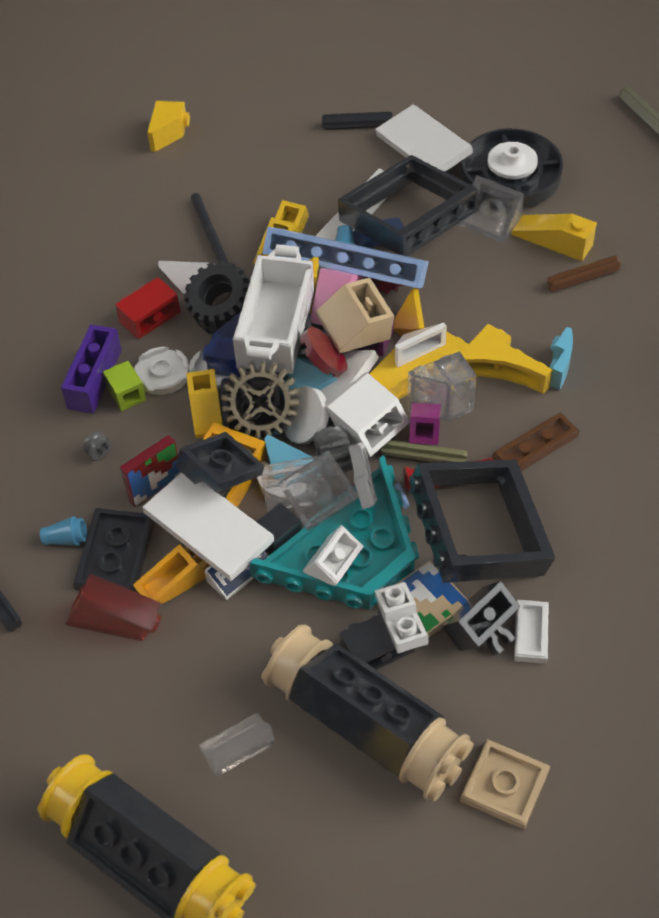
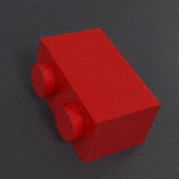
[115,277,181,340]

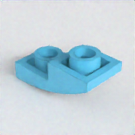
[549,327,573,391]

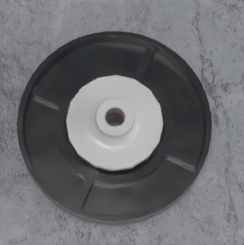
[461,128,563,210]

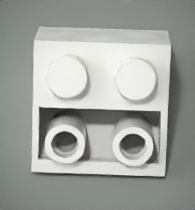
[324,373,410,457]

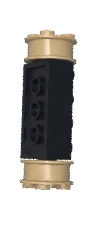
[261,624,474,801]

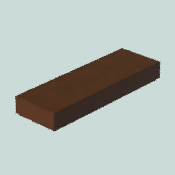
[492,412,579,471]

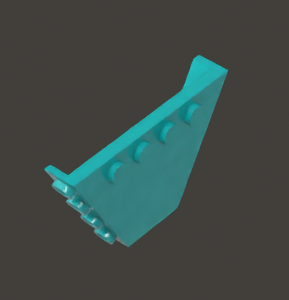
[250,455,419,610]

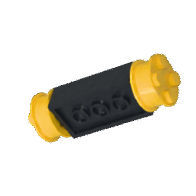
[37,754,256,918]

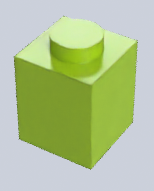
[103,361,146,412]

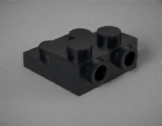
[176,432,265,493]

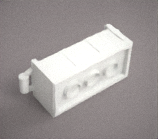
[233,244,314,374]

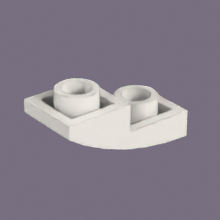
[375,582,429,653]

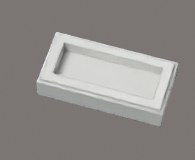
[514,600,549,664]

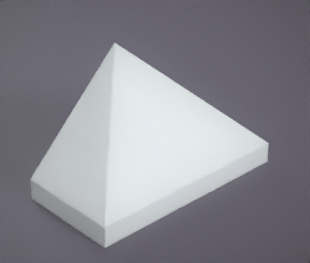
[158,261,215,294]
[395,322,447,367]

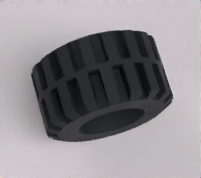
[184,261,250,337]

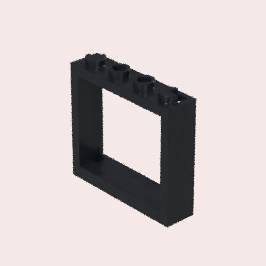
[337,155,478,256]
[409,459,556,583]

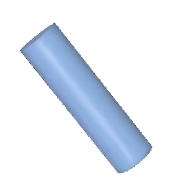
[394,483,410,509]

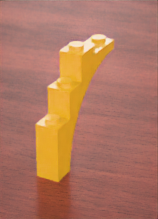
[369,324,552,400]

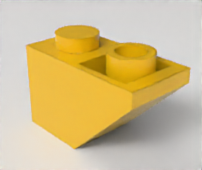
[186,369,223,438]

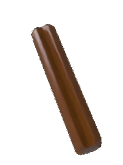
[546,255,622,292]

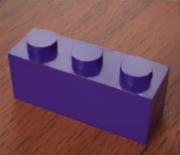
[61,324,122,414]

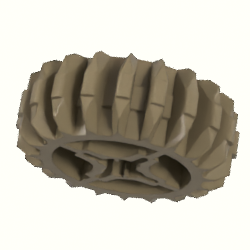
[221,360,300,439]

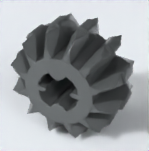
[314,426,353,477]

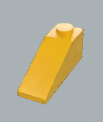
[511,214,597,261]

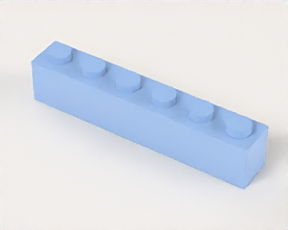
[262,227,429,288]

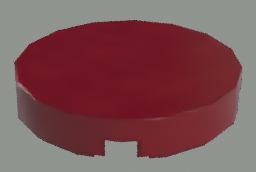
[300,327,348,378]

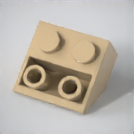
[316,277,394,354]

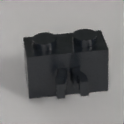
[441,581,520,655]

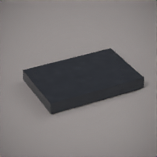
[73,508,155,597]

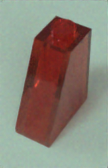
[65,574,162,641]

